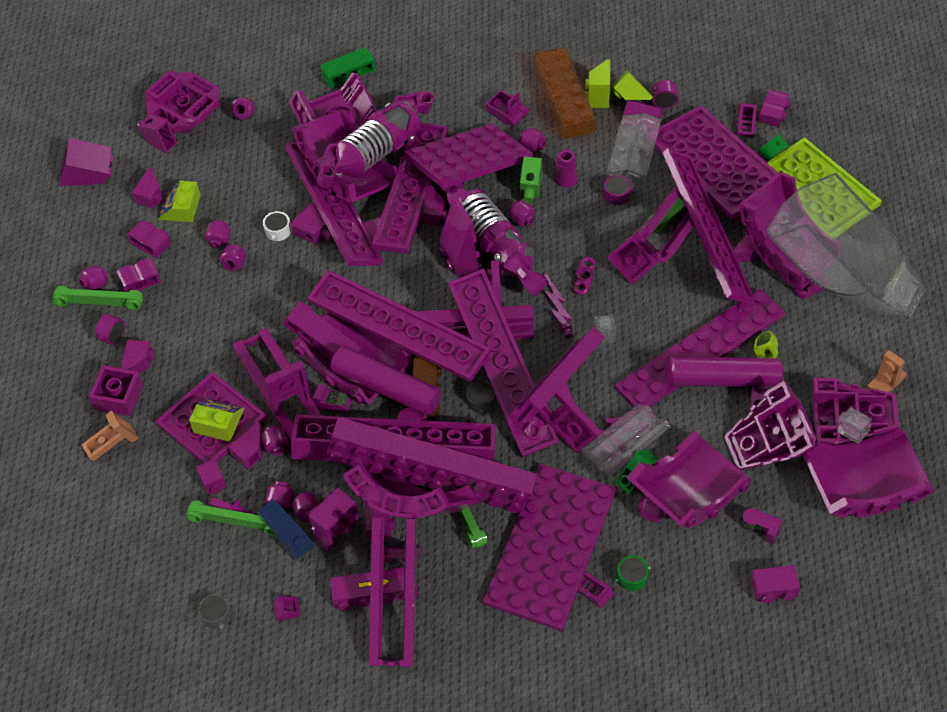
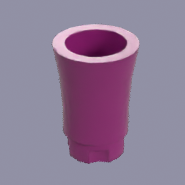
[554,149,578,188]

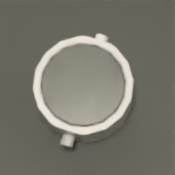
[263,211,291,241]

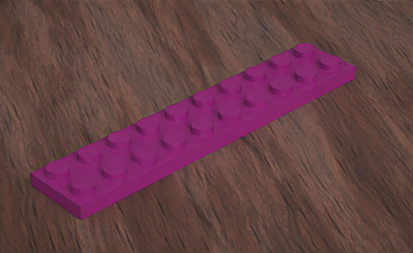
[372,123,449,254]
[285,142,383,267]
[663,148,756,305]
[448,269,559,458]
[307,270,491,382]
[615,288,786,412]

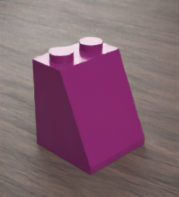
[59,138,113,186]

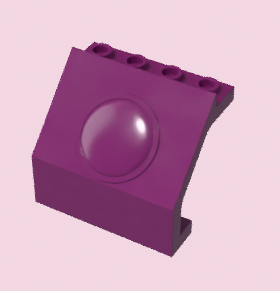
[289,72,378,129]

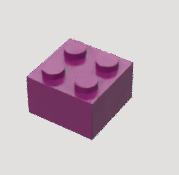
[89,365,143,416]

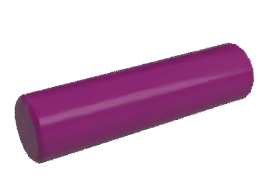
[331,346,441,416]
[666,357,783,387]

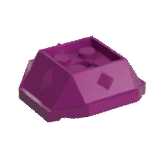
[145,71,220,134]

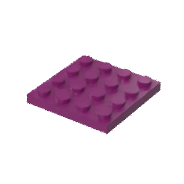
[155,372,267,464]

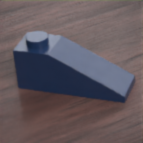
[257,499,315,560]

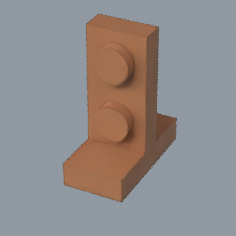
[866,350,907,393]
[82,411,139,461]

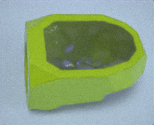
[754,331,778,358]

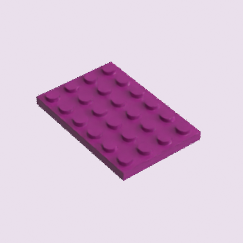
[404,123,533,189]

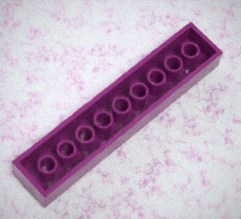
[291,415,495,461]
[325,417,536,513]

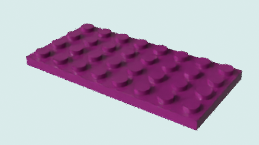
[645,106,778,220]
[483,464,617,632]

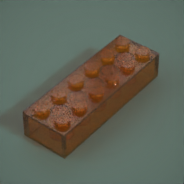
[533,47,596,140]

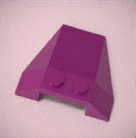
[438,197,482,277]
[813,378,899,444]
[724,381,816,470]

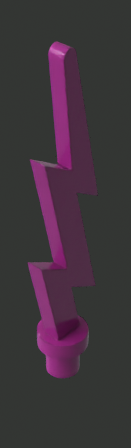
[543,273,573,338]

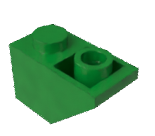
[615,450,659,495]

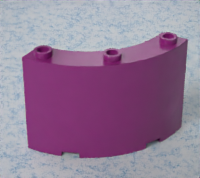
[292,110,397,203]
[739,172,841,291]
[292,312,415,405]
[803,428,935,518]
[627,430,751,528]
[343,464,479,518]

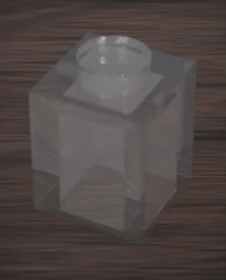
[594,314,616,344]
[837,407,872,444]

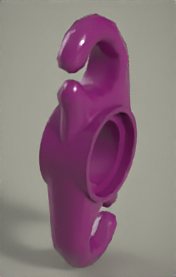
[573,257,596,295]

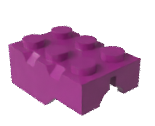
[308,488,359,553]

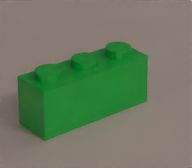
[320,47,376,89]

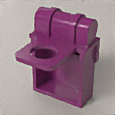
[485,90,529,127]

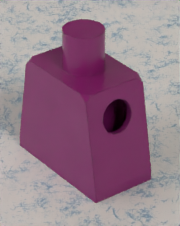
[137,115,177,154]
[290,202,333,244]

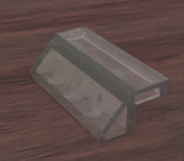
[607,113,661,179]
[581,404,670,474]

